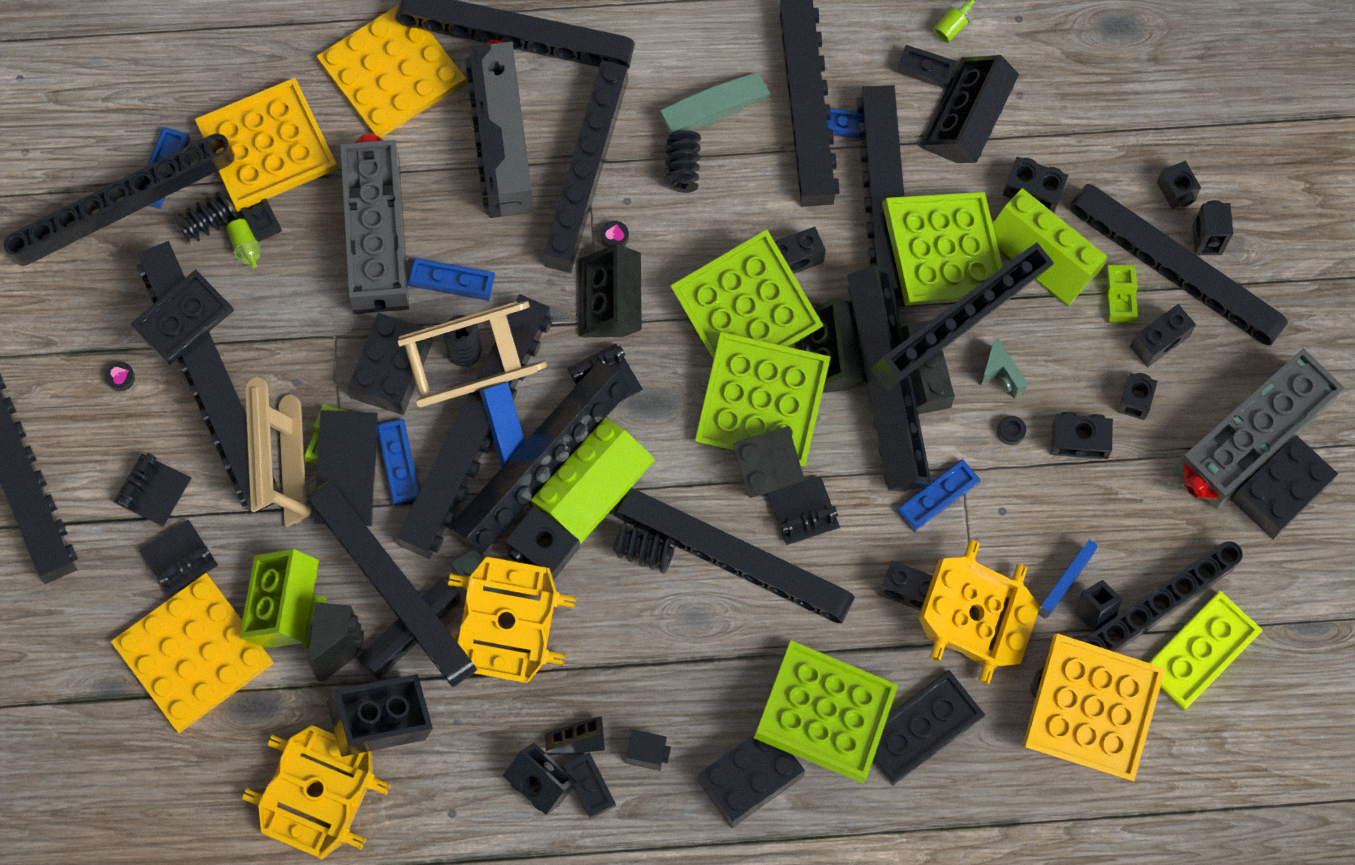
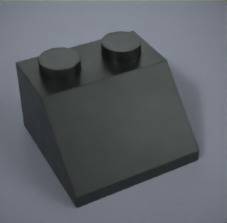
[733,426,805,498]

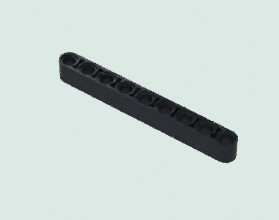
[395,0,635,69]
[4,133,235,266]
[1069,184,1288,346]
[306,479,477,688]
[613,488,855,624]
[1030,541,1243,698]

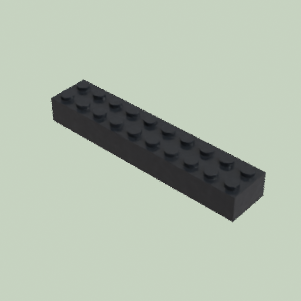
[136,241,281,514]

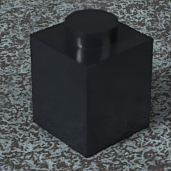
[1075,580,1122,632]
[626,729,671,771]

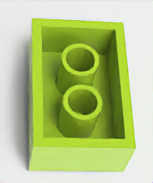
[239,549,319,649]

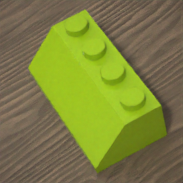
[993,188,1108,307]
[531,418,655,543]

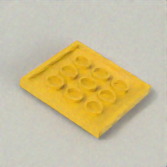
[317,5,467,138]
[195,78,338,212]
[111,573,274,733]
[1022,634,1165,781]

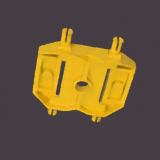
[919,540,1040,685]
[448,556,577,683]
[242,725,391,860]

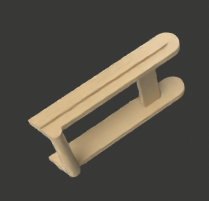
[398,301,547,408]
[245,377,312,527]

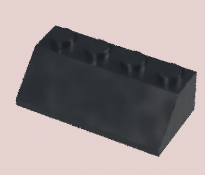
[919,55,1019,163]

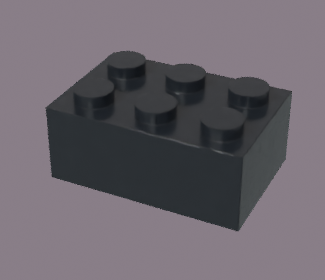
[348,313,433,416]
[1231,435,1338,540]
[327,674,433,757]
[698,734,805,828]

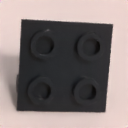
[567,343,643,402]
[114,453,192,527]
[767,476,840,546]
[140,519,218,596]

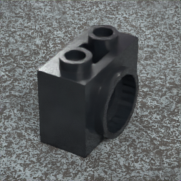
[505,507,580,580]

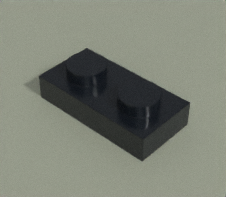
[897,45,957,89]
[241,198,282,242]
[563,752,616,819]

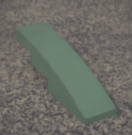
[658,73,770,134]

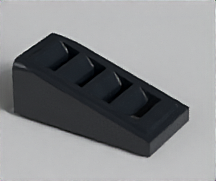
[545,716,605,756]

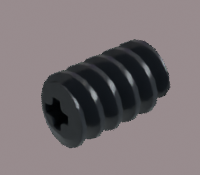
[664,130,701,193]
[176,191,239,245]
[443,315,482,367]
[613,522,677,574]

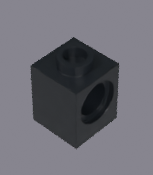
[1157,160,1201,209]
[1118,373,1158,420]

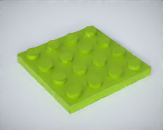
[882,192,1003,306]
[671,229,823,360]
[695,332,831,467]
[753,640,898,784]

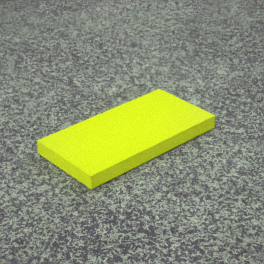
[1149,591,1263,711]

